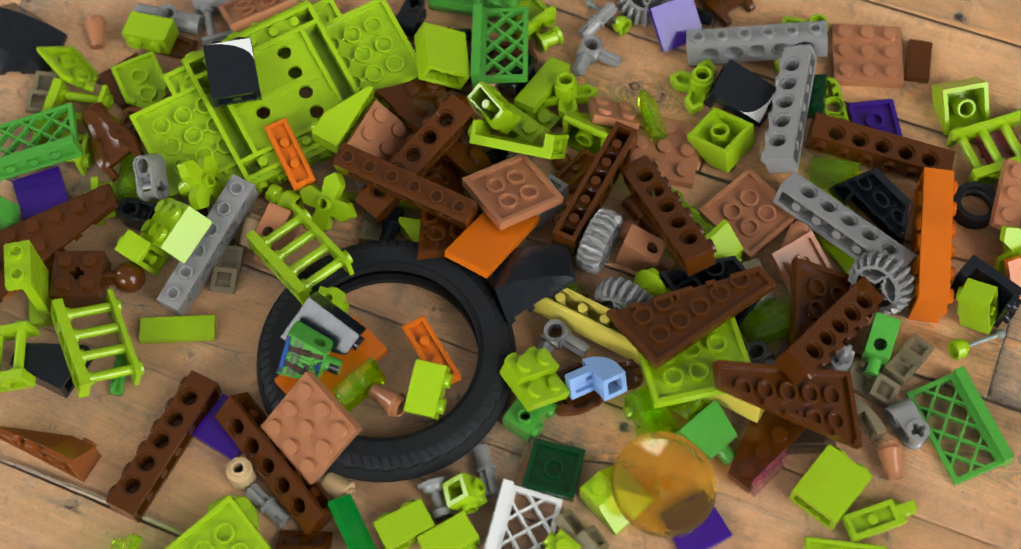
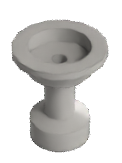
[417,476,453,521]

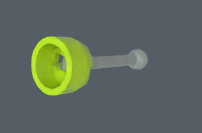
[585,0,632,36]
[947,329,1006,360]

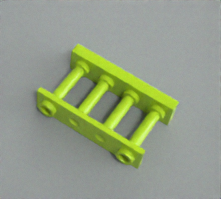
[30,78,114,176]
[945,108,1021,184]
[245,202,355,305]
[50,289,144,398]
[0,320,40,393]

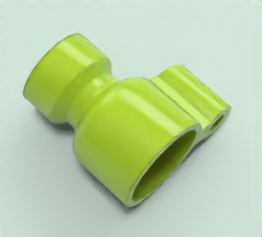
[265,183,304,217]

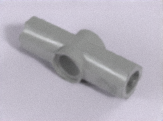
[134,3,204,35]

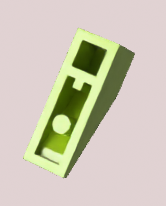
[311,85,374,154]

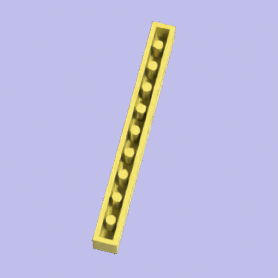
[533,288,765,423]

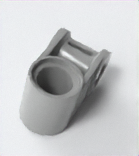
[133,154,170,201]
[883,397,930,450]

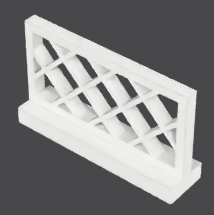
[483,479,563,549]

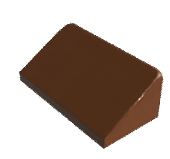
[276,530,333,549]

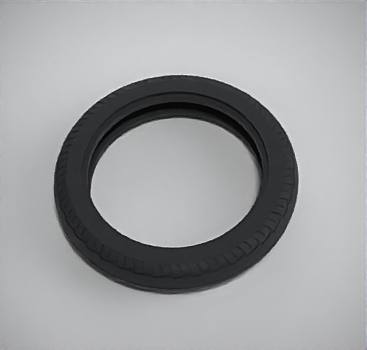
[256,240,516,483]

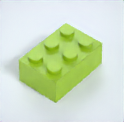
[140,196,213,264]

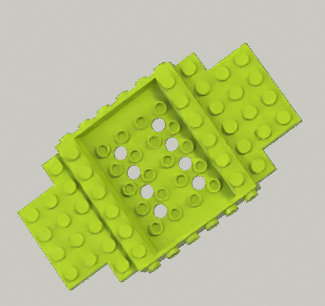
[129,0,419,199]

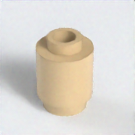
[226,457,256,490]
[318,471,356,500]

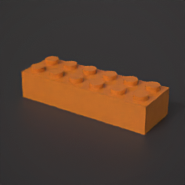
[908,167,958,324]

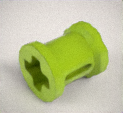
[535,25,564,53]

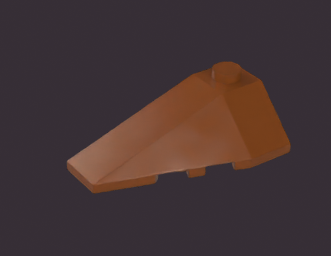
[0,426,101,482]

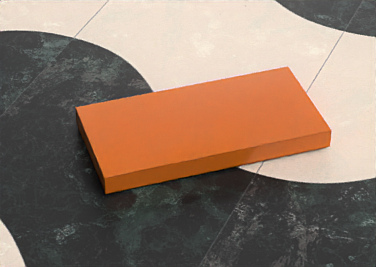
[444,212,540,278]
[274,316,388,397]

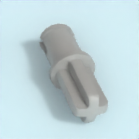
[577,2,618,38]
[472,444,499,497]
[245,483,292,529]

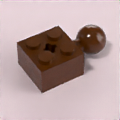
[49,250,145,308]

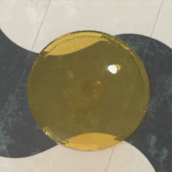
[611,432,717,538]

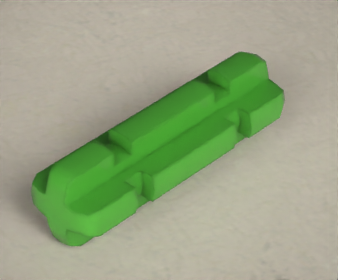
[109,354,127,396]

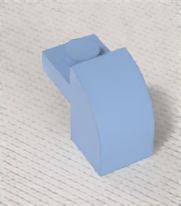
[565,356,627,401]

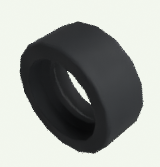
[953,181,996,230]

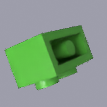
[503,398,559,443]

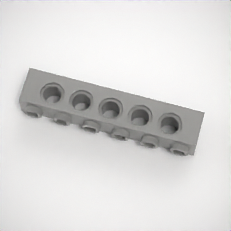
[686,20,828,66]
[761,44,817,173]
[772,172,917,267]
[156,174,259,316]

